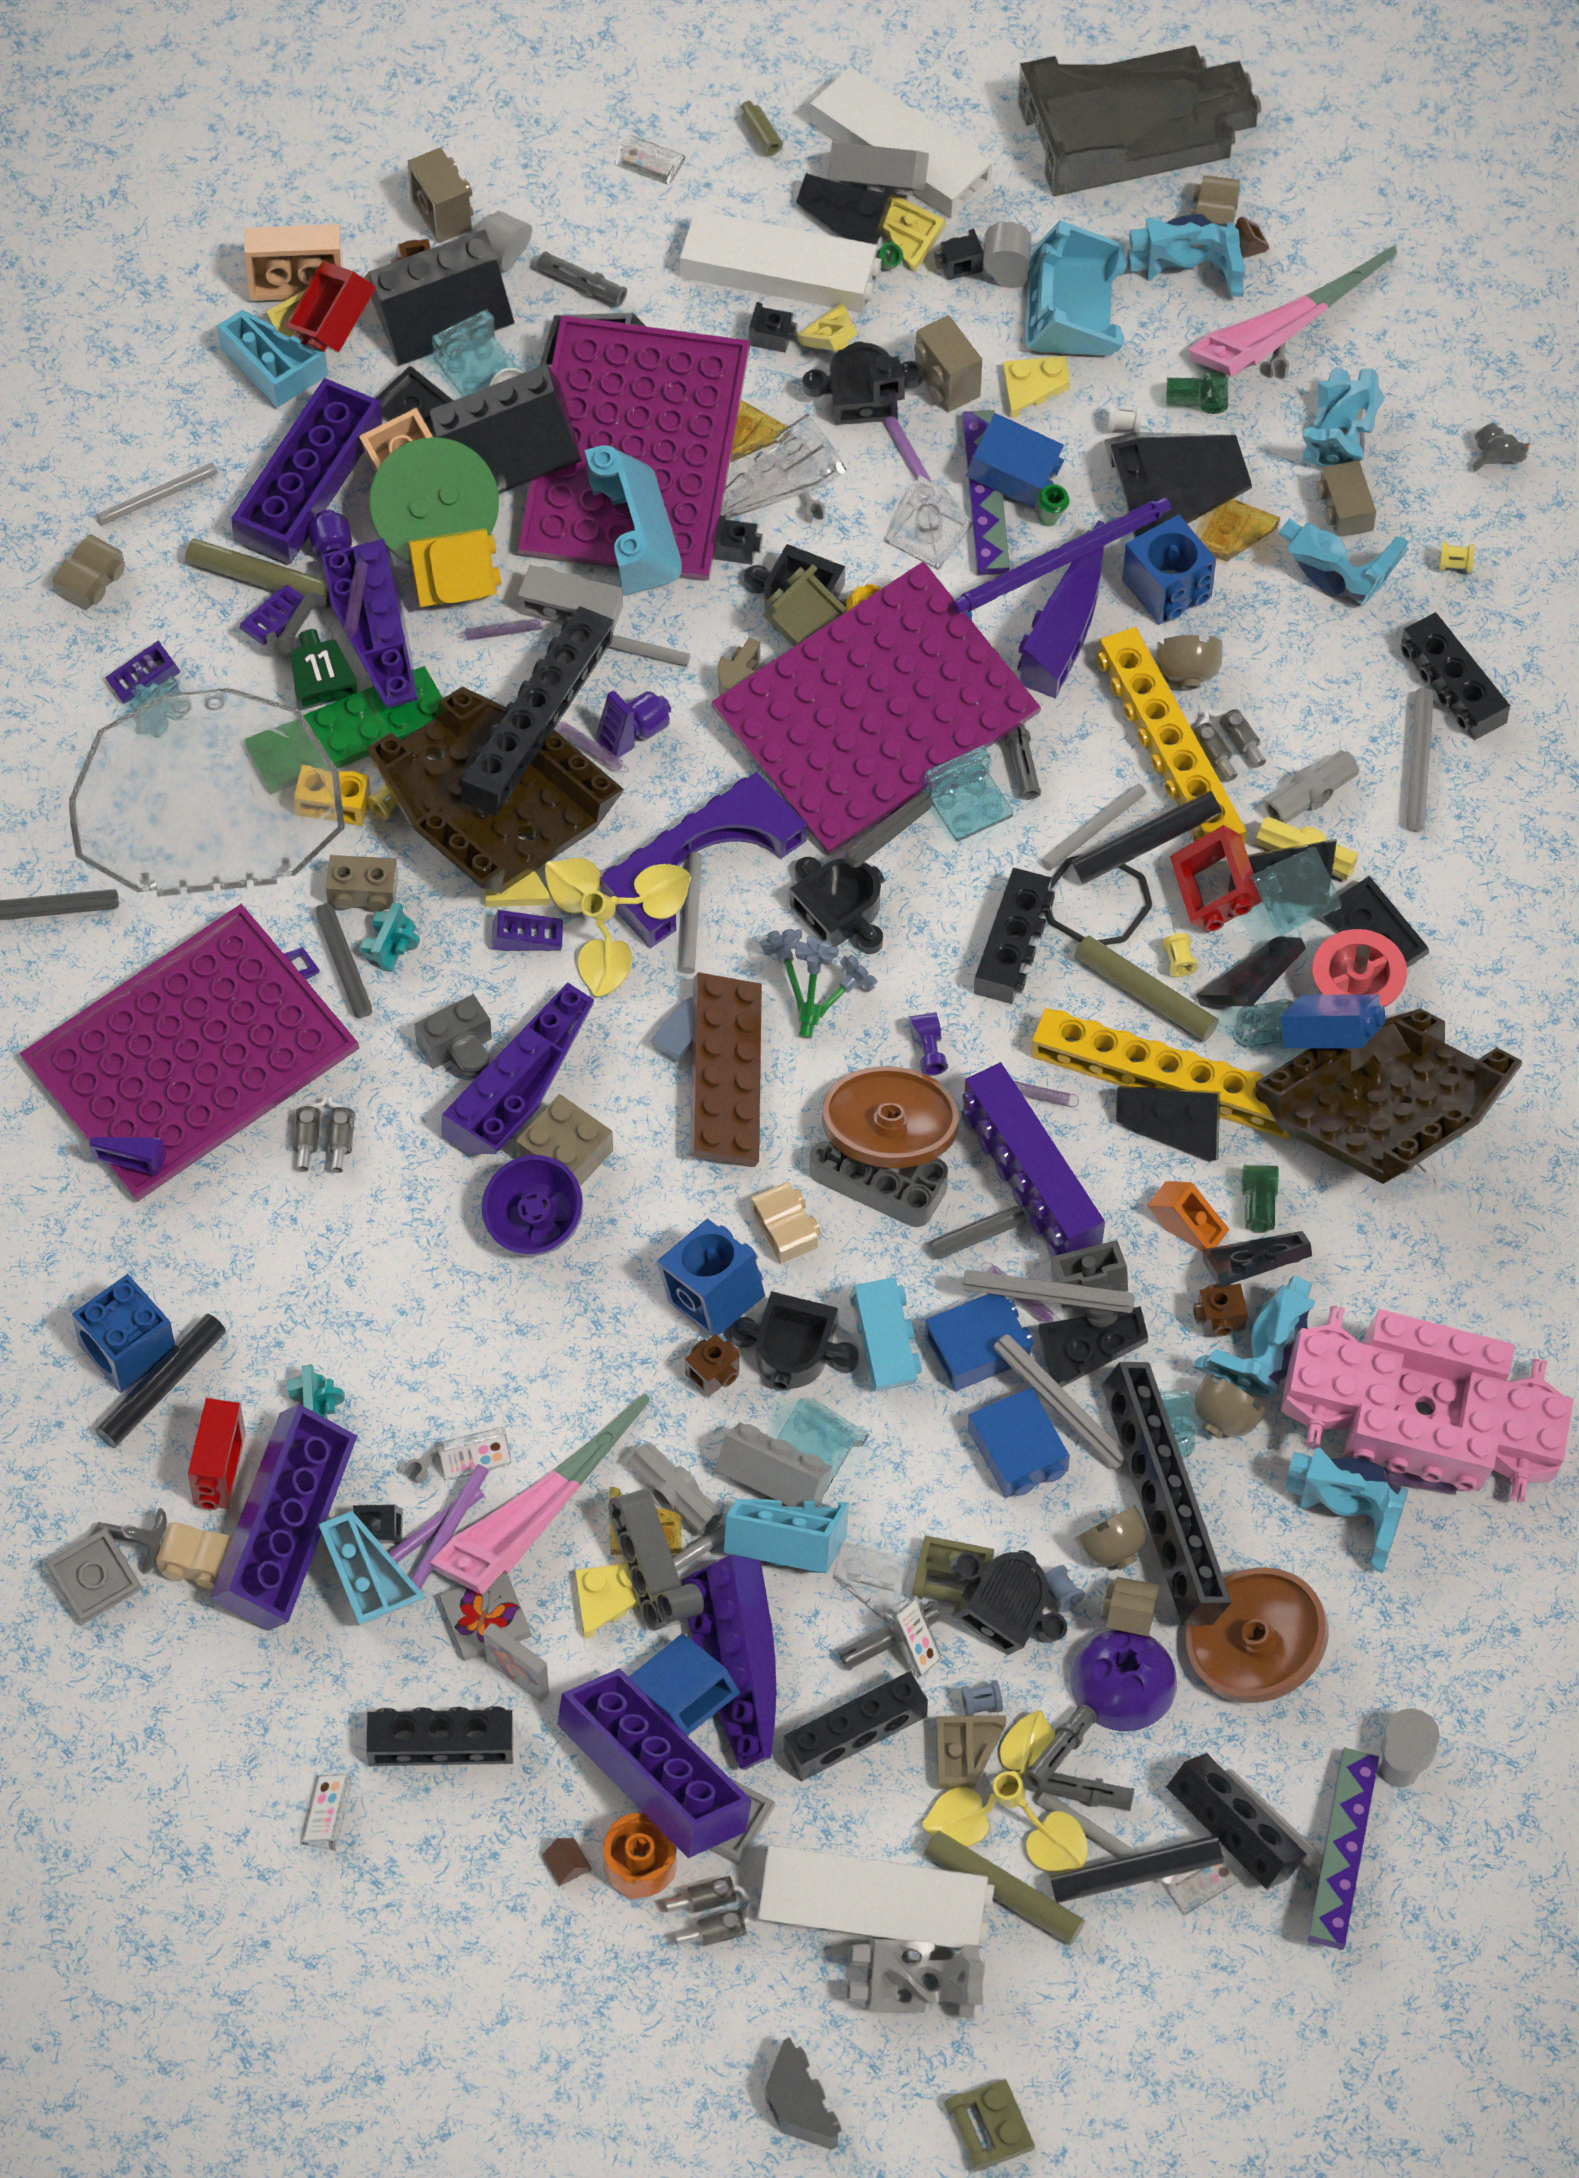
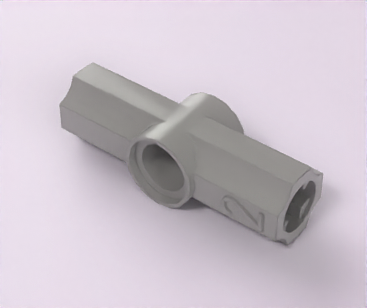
[1264,750,1359,823]
[628,1442,722,1536]

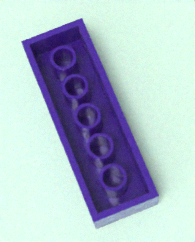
[231,378,382,565]
[961,1062,1105,1257]
[209,1404,358,1631]
[557,1668,752,1859]

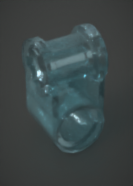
[1233,999,1293,1048]
[1160,1388,1197,1459]

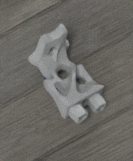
[846,1939,985,2019]

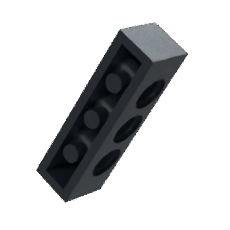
[1400,612,1511,740]
[974,867,1055,1004]
[784,1671,928,1782]
[366,1706,514,1766]
[1166,1753,1308,1890]

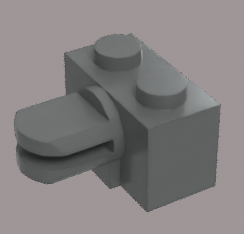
[414,994,492,1079]
[1050,1240,1128,1327]

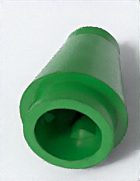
[1037,484,1069,526]

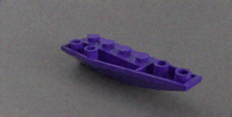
[1017,520,1104,699]
[322,538,418,709]
[441,982,594,1155]
[681,1554,777,1770]

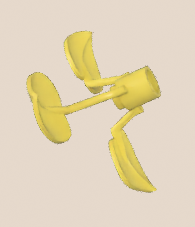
[545,858,691,997]
[922,1710,1088,1872]

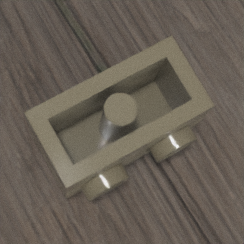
[1316,461,1376,537]
[326,855,398,911]

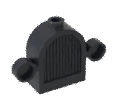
[802,341,923,425]
[744,544,847,632]
[789,857,885,954]
[730,1291,859,1391]
[950,1550,1067,1655]

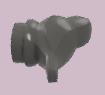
[1472,423,1531,471]

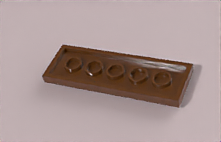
[690,972,762,1167]

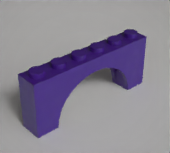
[600,772,807,949]

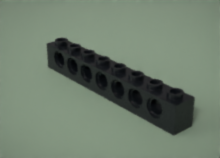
[458,606,614,816]
[1101,1362,1232,1626]

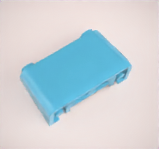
[1025,220,1127,356]
[584,445,682,596]

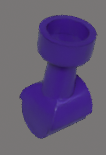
[909,1012,948,1076]

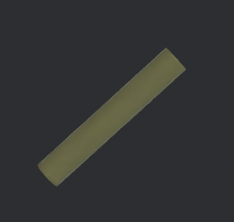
[185,538,331,607]
[1075,935,1219,1042]
[924,1830,1085,1945]

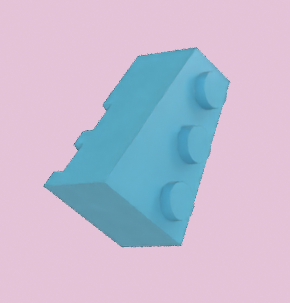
[217,309,328,408]
[849,1277,922,1392]
[724,1499,849,1574]
[319,1511,427,1626]

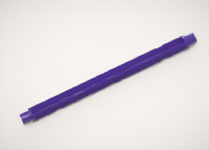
[951,497,1171,615]

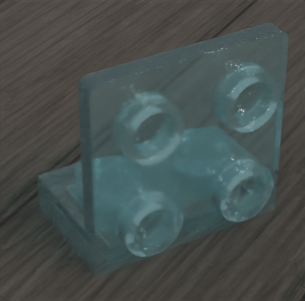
[432,309,518,397]
[925,745,1014,841]
[1251,847,1342,937]
[776,1398,870,1494]

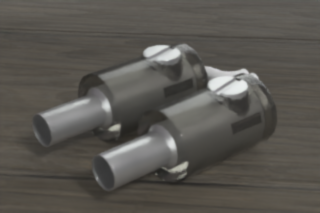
[1193,709,1266,781]
[292,1096,355,1173]
[664,1875,757,1947]

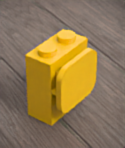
[408,528,502,607]

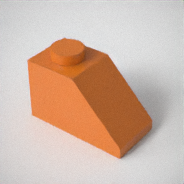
[1147,1181,1230,1251]

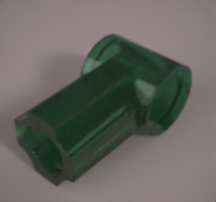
[1166,371,1229,414]
[1242,1164,1279,1233]

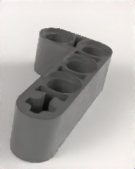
[810,1141,948,1227]
[608,1489,704,1631]

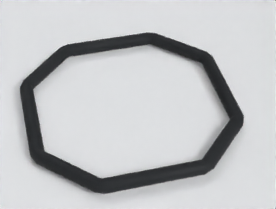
[1045,855,1153,945]

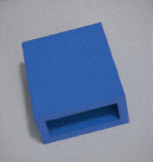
[965,413,1065,508]
[1281,994,1385,1048]
[925,1294,1034,1392]
[968,1387,1070,1499]
[629,1633,740,1736]

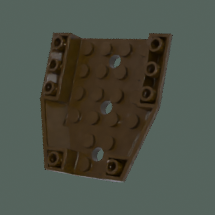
[367,686,624,893]
[1255,1008,1522,1184]

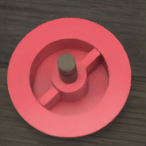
[1312,929,1407,1007]

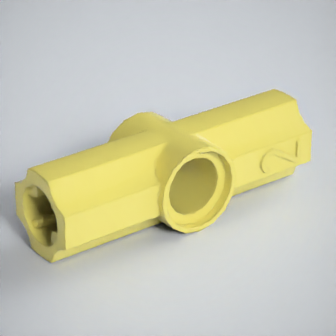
[1255,816,1359,881]

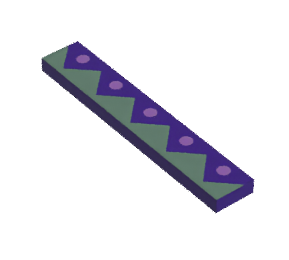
[962,410,1010,575]
[1307,1747,1379,1950]

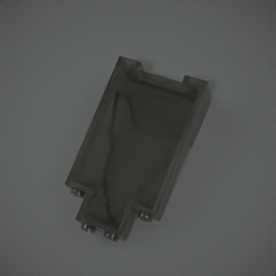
[1018,45,1261,197]

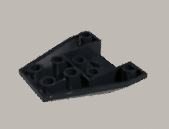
[1104,432,1252,538]

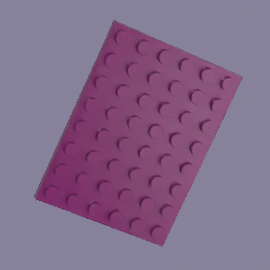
[518,315,751,580]
[712,561,1041,855]
[20,903,360,1202]

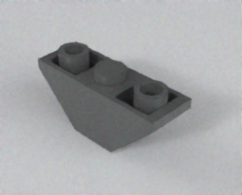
[766,2037,842,2150]

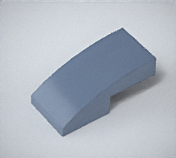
[651,997,693,1061]

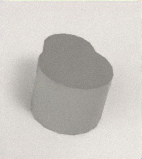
[476,211,532,271]
[983,222,1031,288]
[1380,1708,1440,1788]

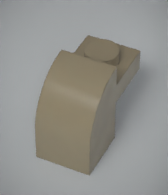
[718,637,761,696]

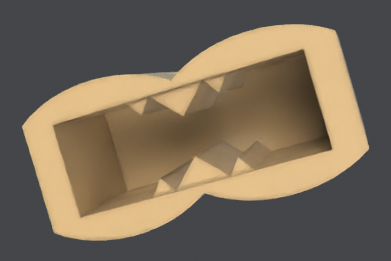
[751,1182,821,1264]
[156,1523,232,1590]

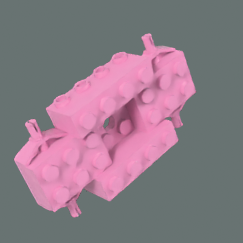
[1280,1306,1574,1502]

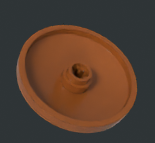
[822,1066,959,1168]
[1185,1567,1329,1703]

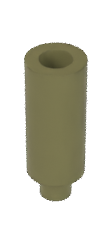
[741,101,783,156]

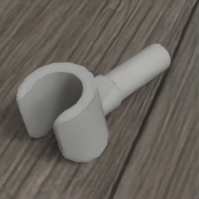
[1269,343,1289,378]
[798,485,825,523]
[405,1442,445,1483]

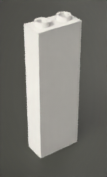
[809,67,992,219]
[680,210,881,313]
[758,1845,995,1949]

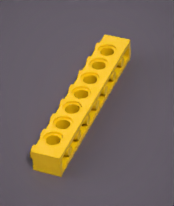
[1096,626,1247,845]
[1031,1007,1291,1140]

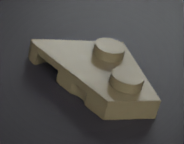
[936,1715,1006,1789]

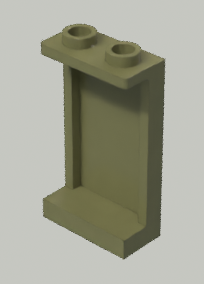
[762,564,847,647]

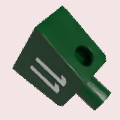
[291,629,357,711]

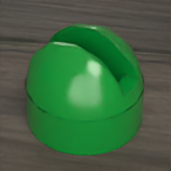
[877,242,904,270]

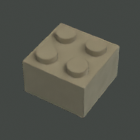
[407,147,474,244]
[914,315,982,413]
[516,1094,613,1186]

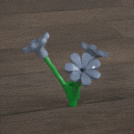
[759,929,878,1038]

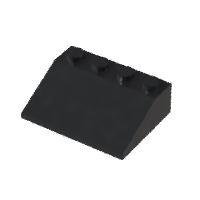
[364,229,515,367]
[429,364,582,494]

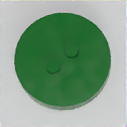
[369,437,499,565]

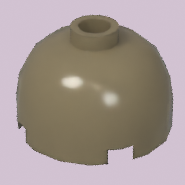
[1157,635,1223,690]
[1195,1373,1267,1439]
[1074,1505,1147,1570]

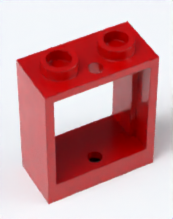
[285,261,376,353]
[1170,825,1263,933]
[187,1398,246,1510]

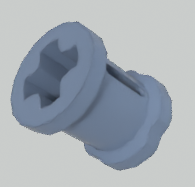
[1045,1565,1085,1613]
[961,1680,1003,1716]

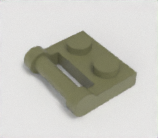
[912,1535,994,1603]
[944,2078,1035,2172]

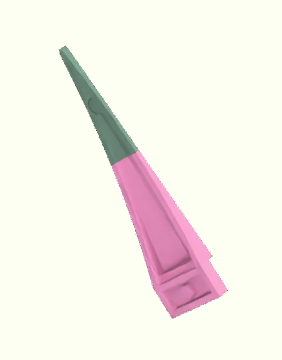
[1187,246,1397,377]
[430,1394,650,1595]

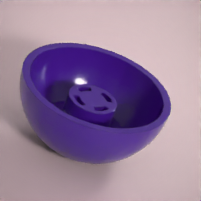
[482,1155,584,1256]
[1070,1630,1177,1731]

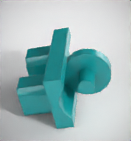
[360,903,420,972]
[287,1364,345,1419]

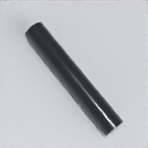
[1071,790,1223,885]
[95,1313,226,1448]
[1050,1835,1224,1903]

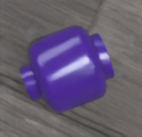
[308,510,352,557]
[627,691,672,740]

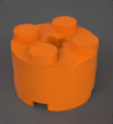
[603,1813,677,1899]

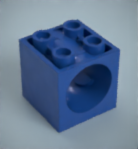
[1122,514,1216,625]
[657,1218,765,1336]
[72,1274,175,1393]

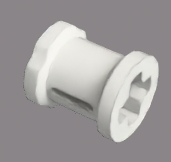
[1108,404,1142,432]

